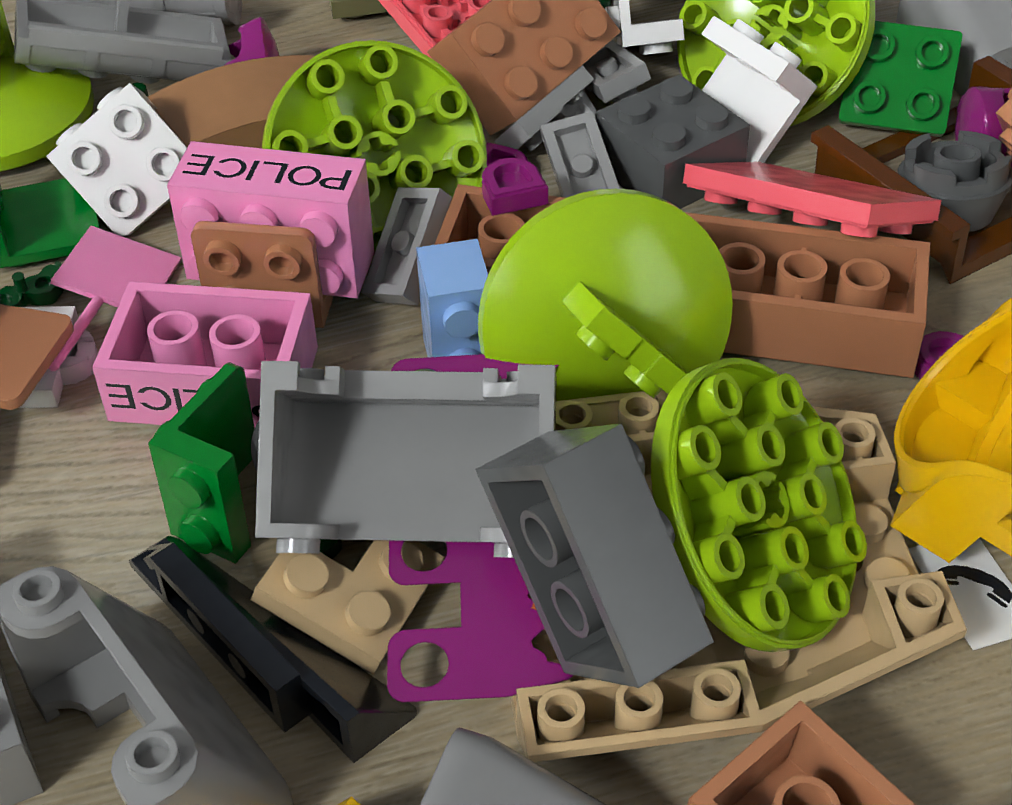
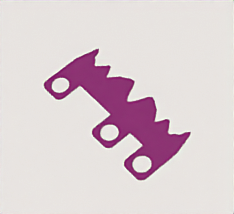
[387,354,574,702]

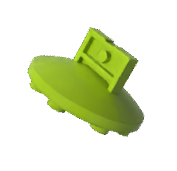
[0,0,94,172]
[677,0,875,127]
[262,40,487,268]
[478,188,733,401]
[651,358,867,652]

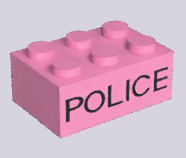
[167,141,375,299]
[92,281,318,427]

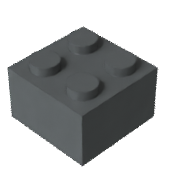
[595,74,750,209]

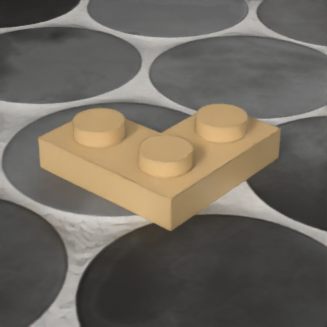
[251,540,445,675]

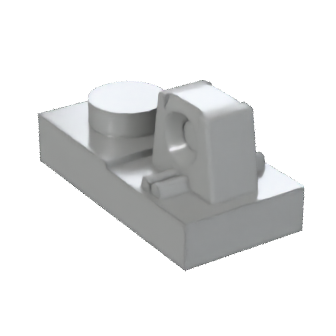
[572,40,651,104]
[494,65,597,152]
[540,111,620,198]
[361,187,452,305]

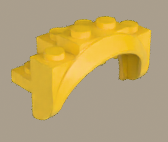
[890,298,1012,563]

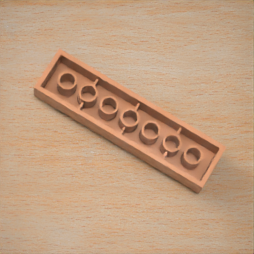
[434,184,930,378]

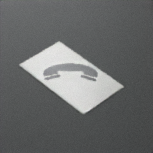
[909,538,1012,650]

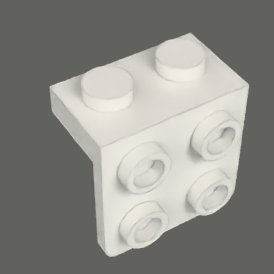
[605,0,685,55]
[702,16,817,163]
[46,83,187,237]

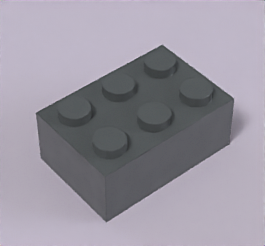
[475,423,714,688]

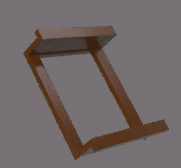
[811,56,1012,284]

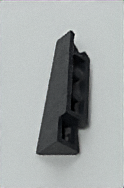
[129,536,417,763]

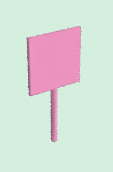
[48,226,182,371]

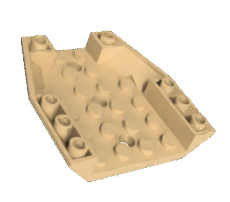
[510,390,967,762]

